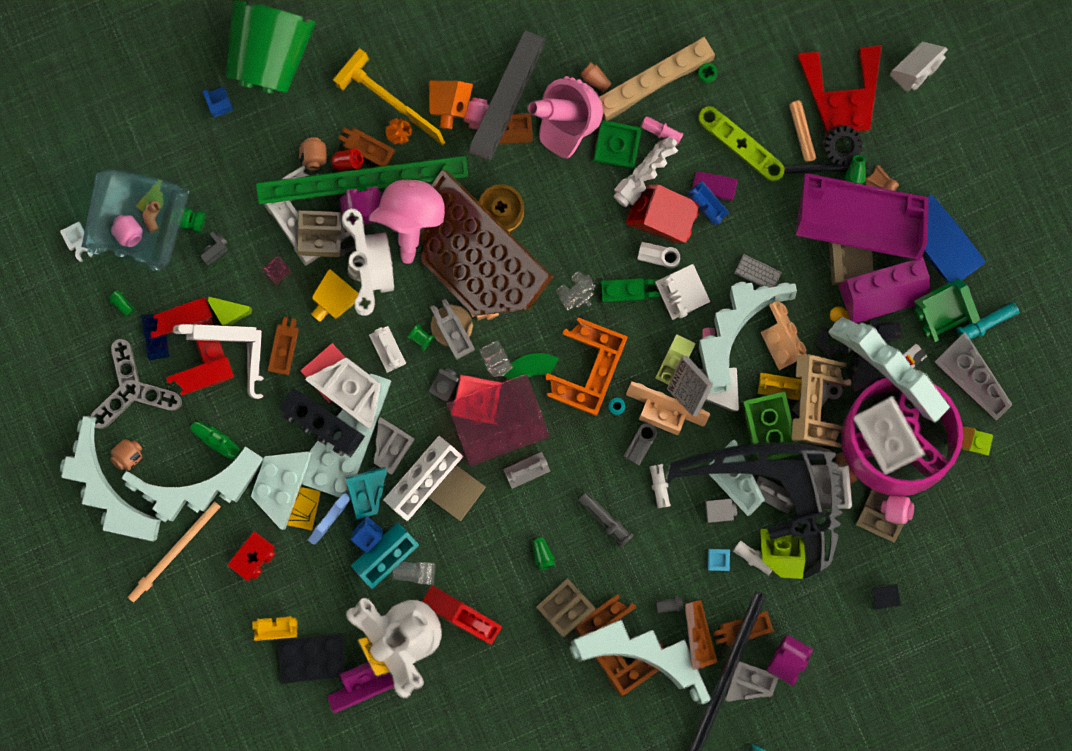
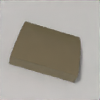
[297,210,341,257]
[428,465,486,521]
[856,489,913,543]
[536,578,595,638]

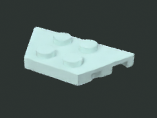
[251,451,312,530]

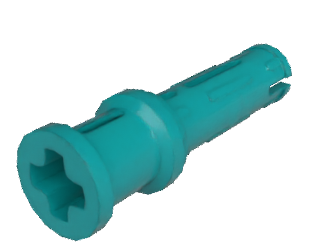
[956,302,1019,340]

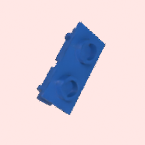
[687,181,729,225]

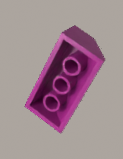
[839,257,930,323]

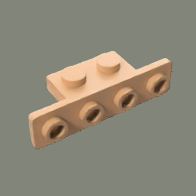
[761,301,807,370]
[626,382,710,435]

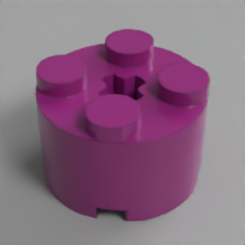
[340,187,382,225]
[766,634,813,686]

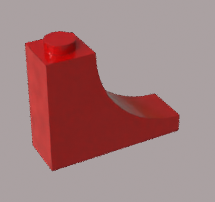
[422,585,502,645]

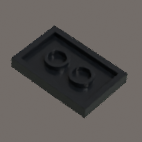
[278,634,346,683]

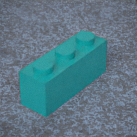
[351,522,419,589]

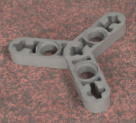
[90,339,182,429]

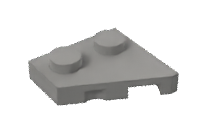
[374,417,415,475]
[725,661,778,701]

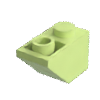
[655,334,696,385]

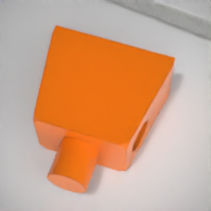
[429,81,473,129]

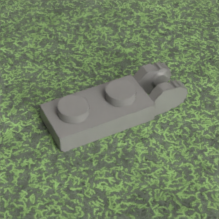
[430,299,475,360]

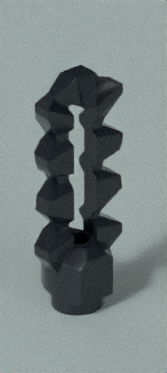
[816,319,902,357]

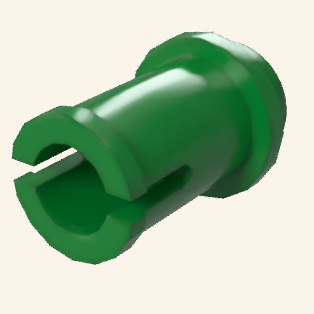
[108,290,135,318]

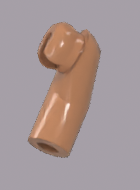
[142,201,160,233]

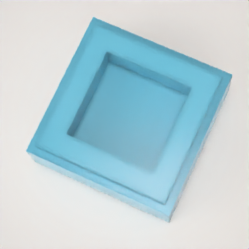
[708,549,730,571]

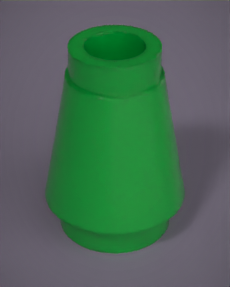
[845,155,866,184]
[532,538,556,571]

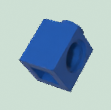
[351,516,383,553]

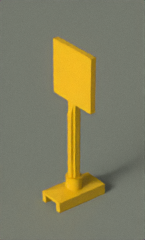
[333,48,445,145]

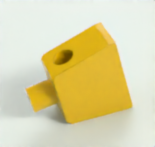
[311,269,359,322]

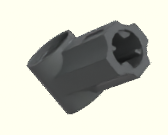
[623,423,657,465]

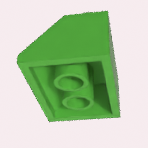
[741,392,800,460]

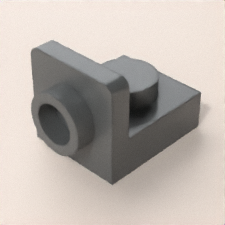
[201,231,228,266]
[428,368,459,402]

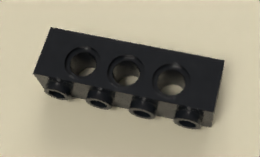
[278,388,365,458]

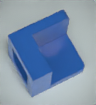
[203,87,233,118]

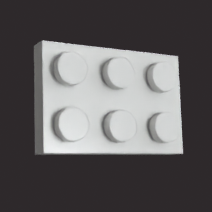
[853,397,924,475]

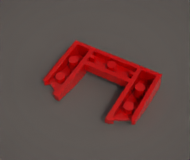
[151,297,234,396]

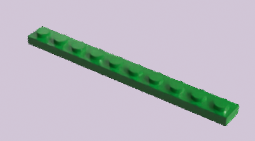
[256,155,468,205]

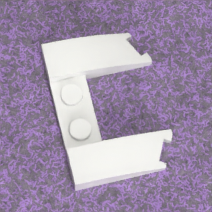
[263,166,350,266]

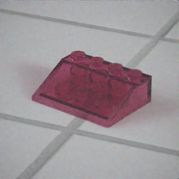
[447,374,550,466]

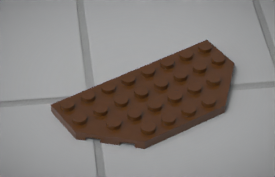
[420,170,553,316]

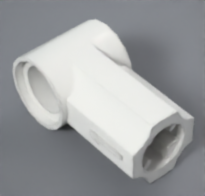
[638,242,680,269]

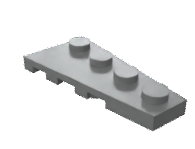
[935,332,1012,421]

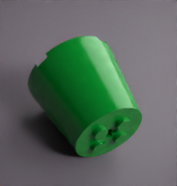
[225,0,316,94]

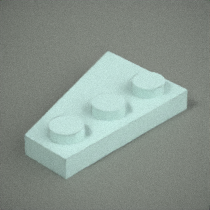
[709,440,765,516]

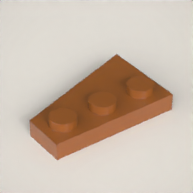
[685,600,717,670]

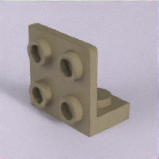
[829,242,874,286]

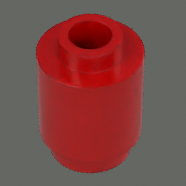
[331,148,363,172]

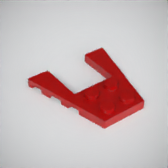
[798,46,882,134]

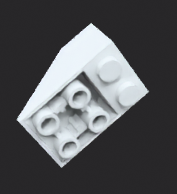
[890,42,948,92]

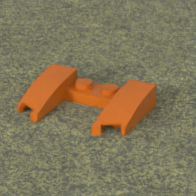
[546,318,628,417]

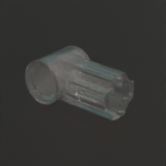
[393,562,436,585]

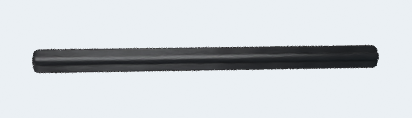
[689,591,766,751]

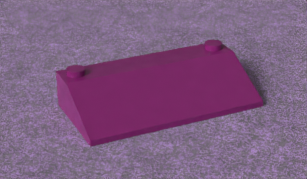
[796,173,929,260]

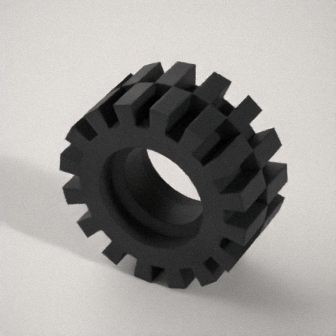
[823,125,863,165]

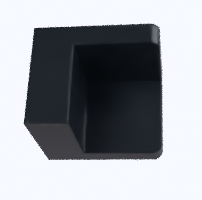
[872,584,901,609]

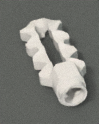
[613,137,678,207]

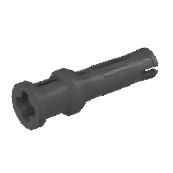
[578,492,634,548]

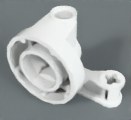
[342,209,394,316]
[347,598,441,698]

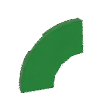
[502,353,559,386]

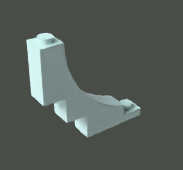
[570,620,710,705]

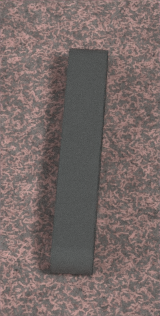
[469,30,546,161]

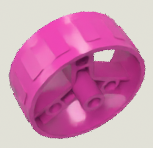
[841,378,963,496]

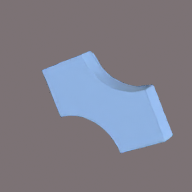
[308,493,350,545]

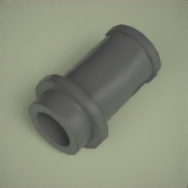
[656,596,684,614]

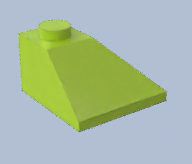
[760,529,805,579]

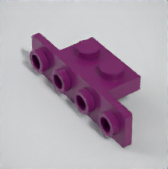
[327,662,394,713]

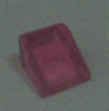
[262,256,292,285]

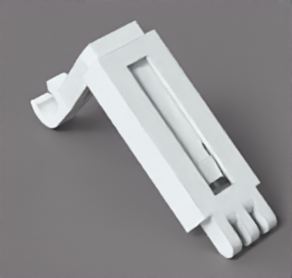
[173,324,264,399]

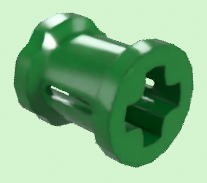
[407,324,435,351]

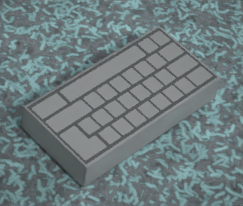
[734,254,782,288]

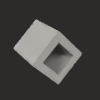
[705,499,737,523]

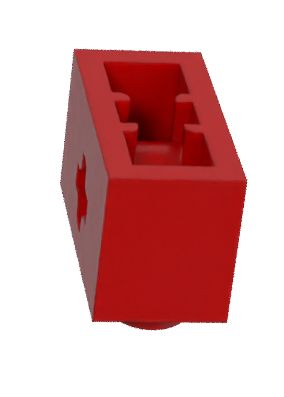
[228,531,276,581]

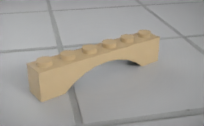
[599,37,715,121]

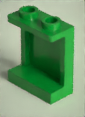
[914,278,980,342]

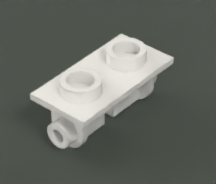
[369,326,406,373]

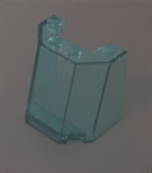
[81,169,190,271]

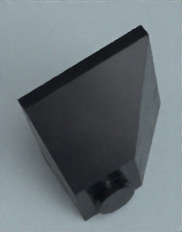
[848,352,887,391]

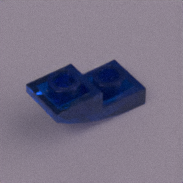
[142,313,170,361]

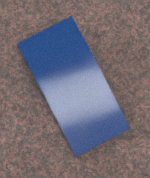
[923,194,985,283]

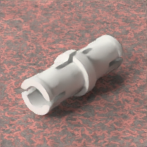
[649,464,671,509]
[733,540,773,576]

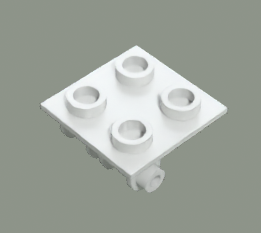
[655,264,710,320]

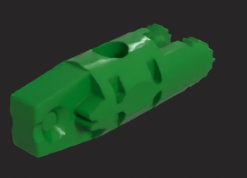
[190,421,241,460]

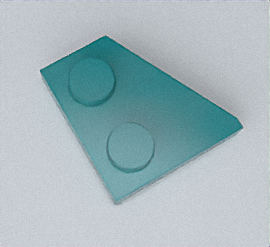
[346,467,387,519]

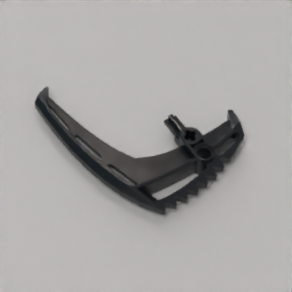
[666,442,843,579]

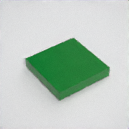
[593,120,642,169]

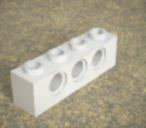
[383,436,463,521]

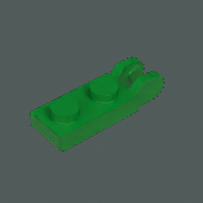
[601,279,661,303]

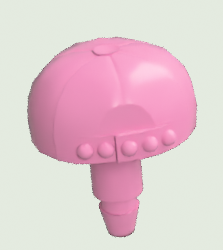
[528,76,603,158]
[369,179,445,264]

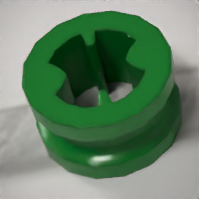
[698,63,717,84]

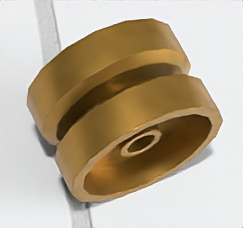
[479,184,524,233]

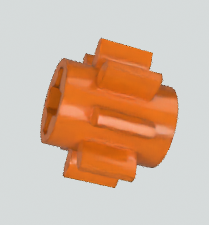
[386,118,412,144]

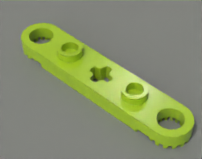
[698,106,785,182]

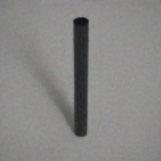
[784,162,868,174]

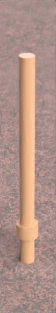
[128,501,221,602]

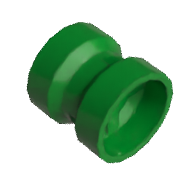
[179,207,206,233]

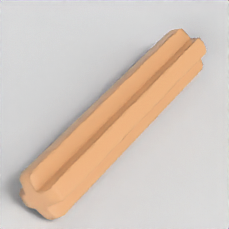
[790,101,816,162]

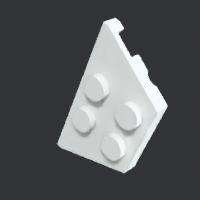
[305,358,381,429]

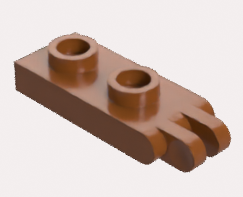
[337,128,395,166]
[268,316,299,376]
[713,611,774,646]

